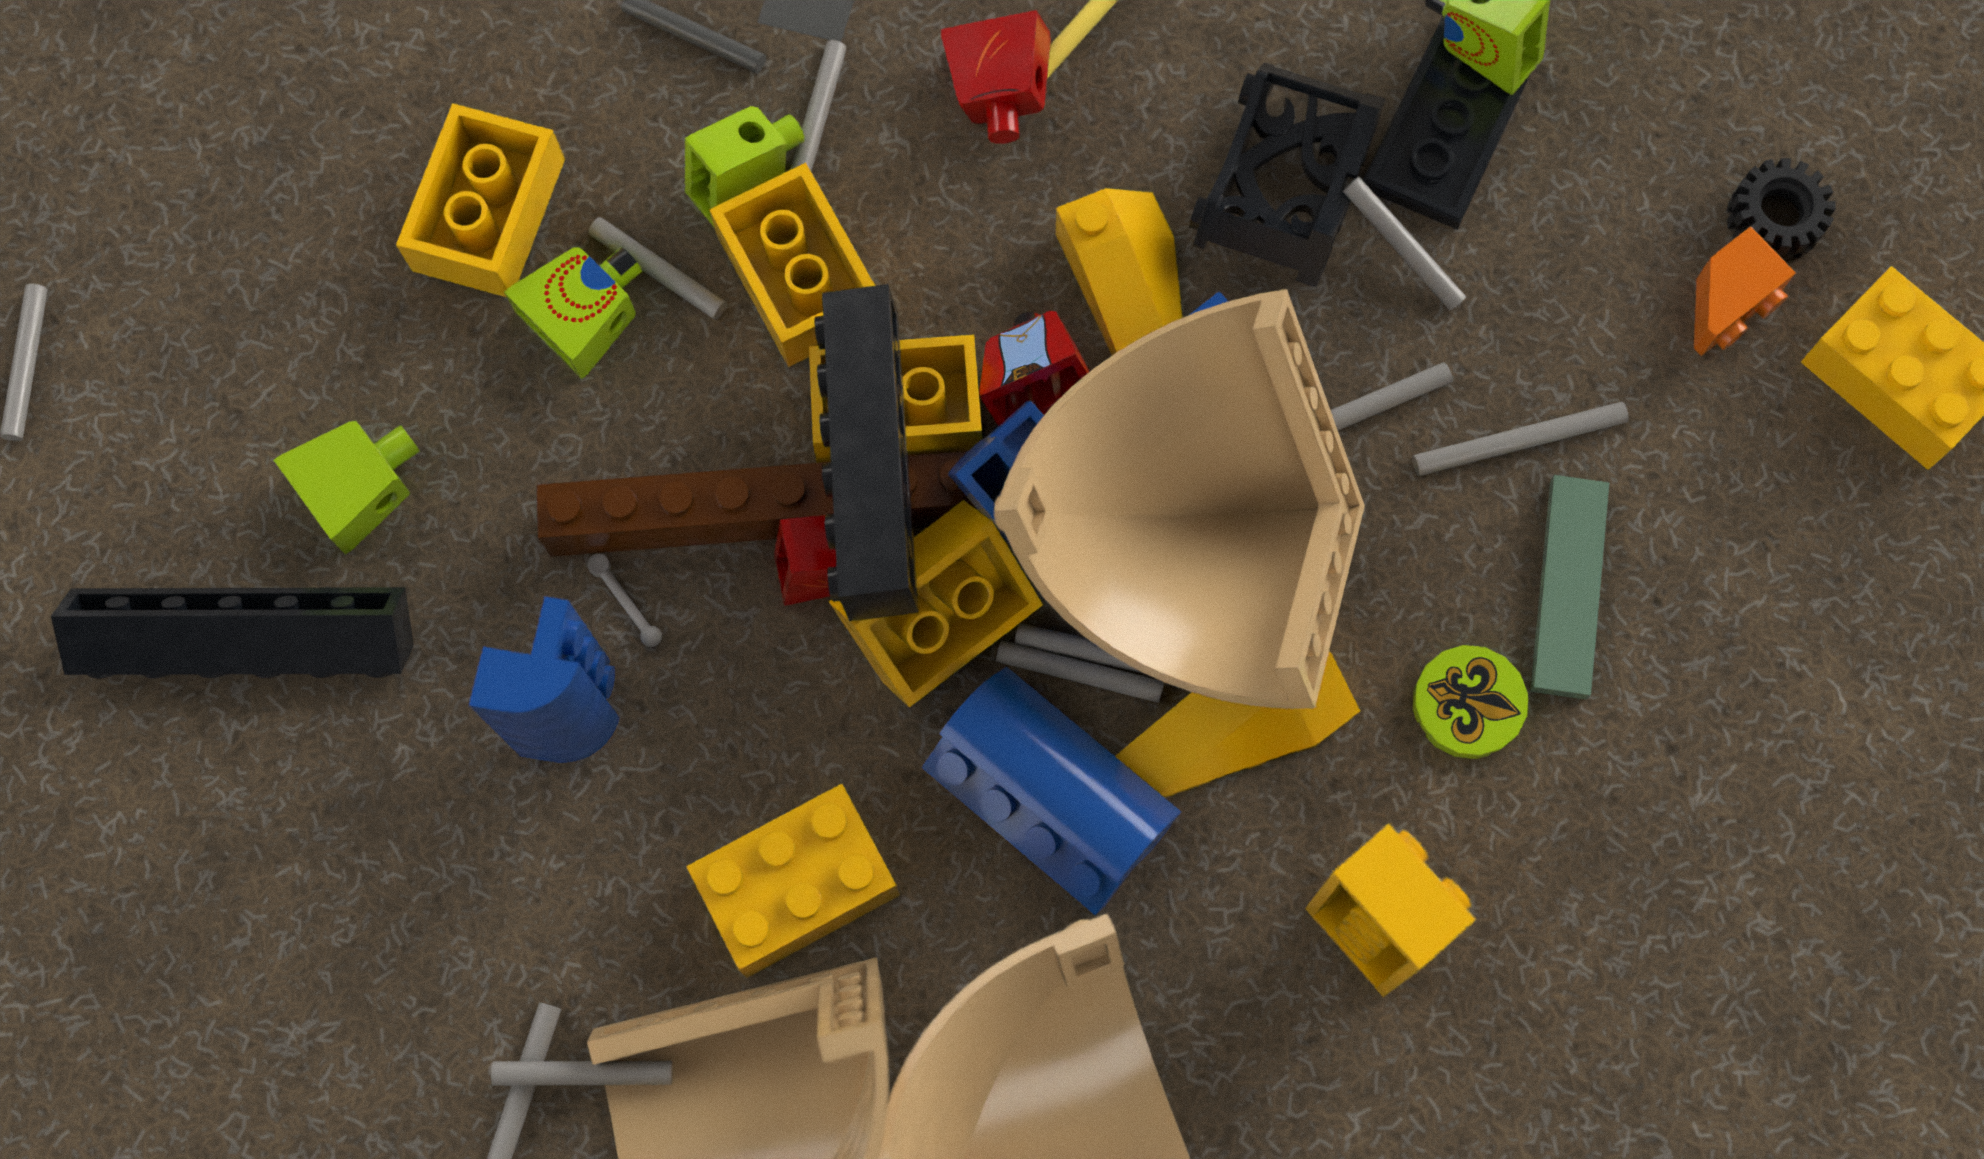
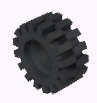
[1726,158,1836,263]

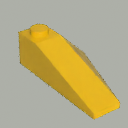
[1055,188,1183,355]
[1115,651,1360,798]

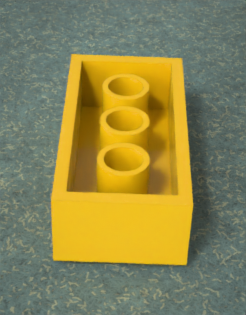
[1305,824,1476,997]

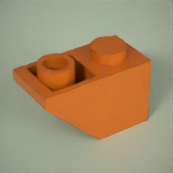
[1694,226,1796,356]

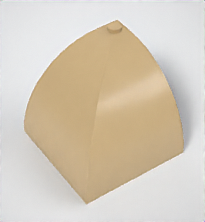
[994,289,1365,709]
[878,913,1190,1159]
[587,957,889,1159]

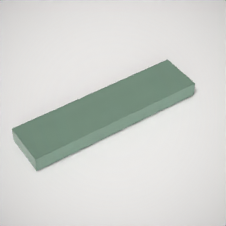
[1530,475,1609,700]

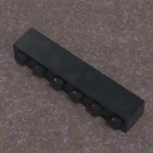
[814,284,919,621]
[51,587,414,679]

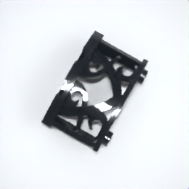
[1189,62,1386,287]

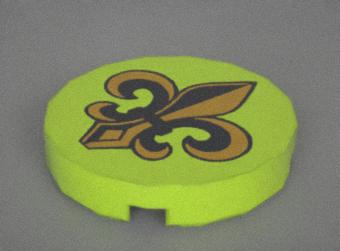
[1413,645,1528,759]

